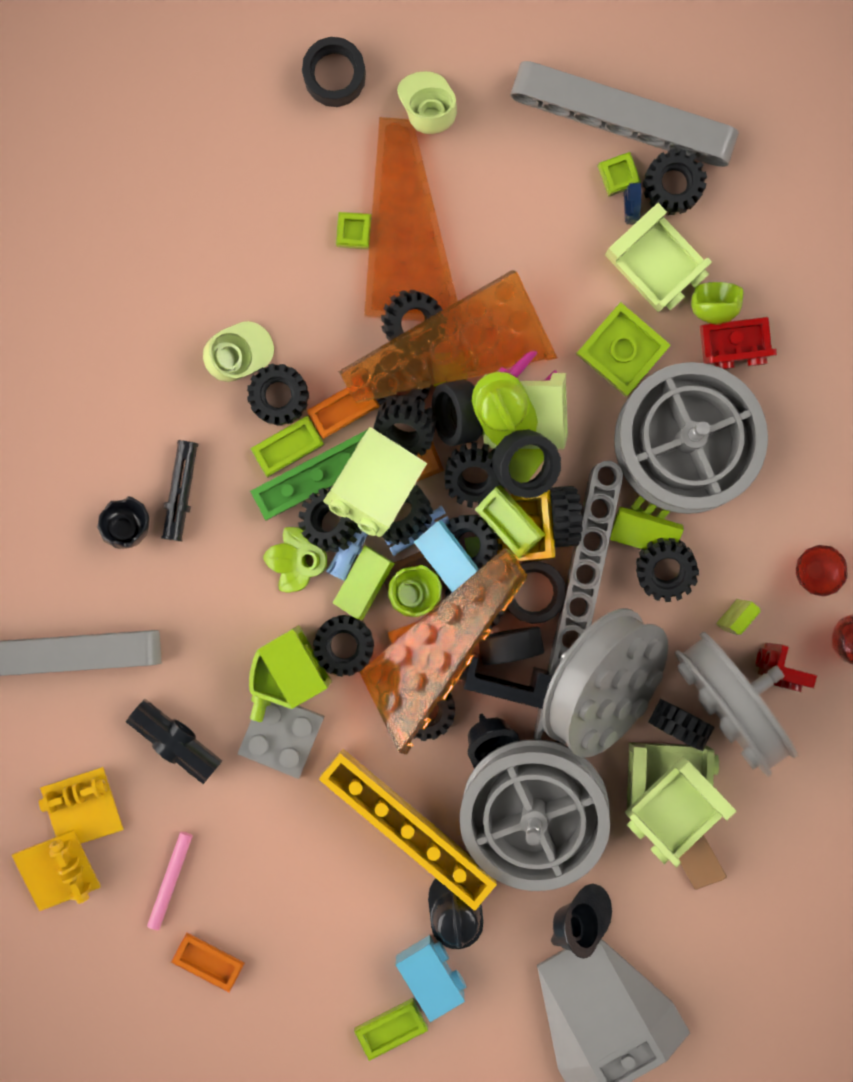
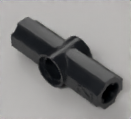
[126,699,223,784]

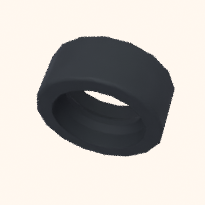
[302,37,366,107]
[431,379,483,446]
[492,429,561,498]
[502,561,566,624]
[478,626,544,665]

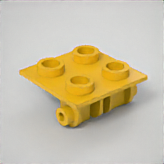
[38,767,124,844]
[11,830,101,912]

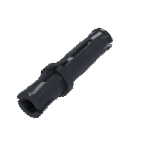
[161,440,199,542]

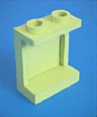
[605,203,712,313]
[481,373,568,449]
[323,427,427,537]
[626,742,719,809]
[625,756,737,868]

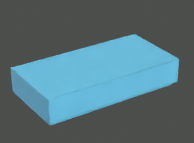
[414,521,482,595]

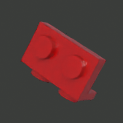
[700,317,777,370]
[755,642,817,692]

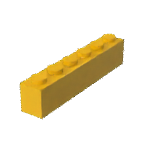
[318,749,497,911]

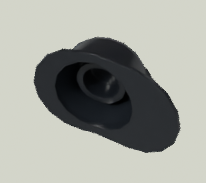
[467,713,520,768]
[428,878,484,949]
[551,883,612,959]

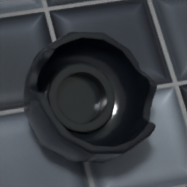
[97,496,150,549]

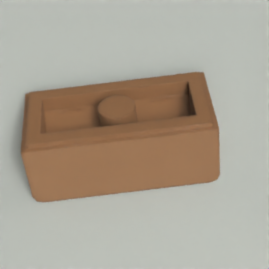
[679,835,727,890]

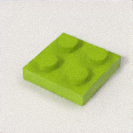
[576,302,671,397]

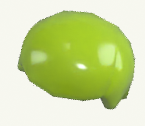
[691,282,743,325]
[388,565,442,617]

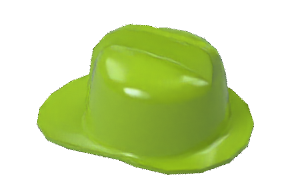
[472,372,538,445]

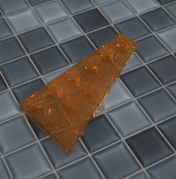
[364,117,463,325]
[338,269,558,403]
[359,548,527,755]

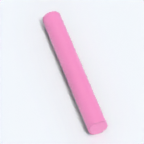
[147,831,193,930]

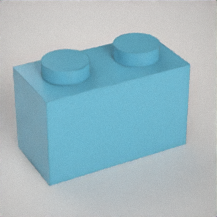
[395,935,467,1022]

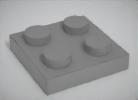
[238,702,325,779]

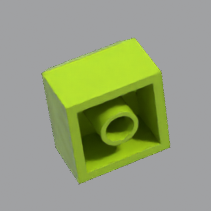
[249,625,332,722]

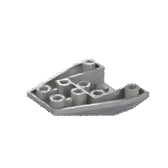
[537,939,690,1082]

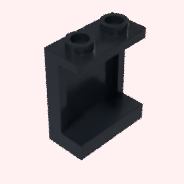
[458,651,552,709]

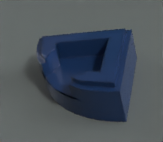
[624,183,641,225]

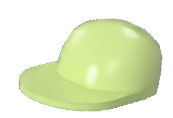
[397,71,457,134]
[203,321,274,382]

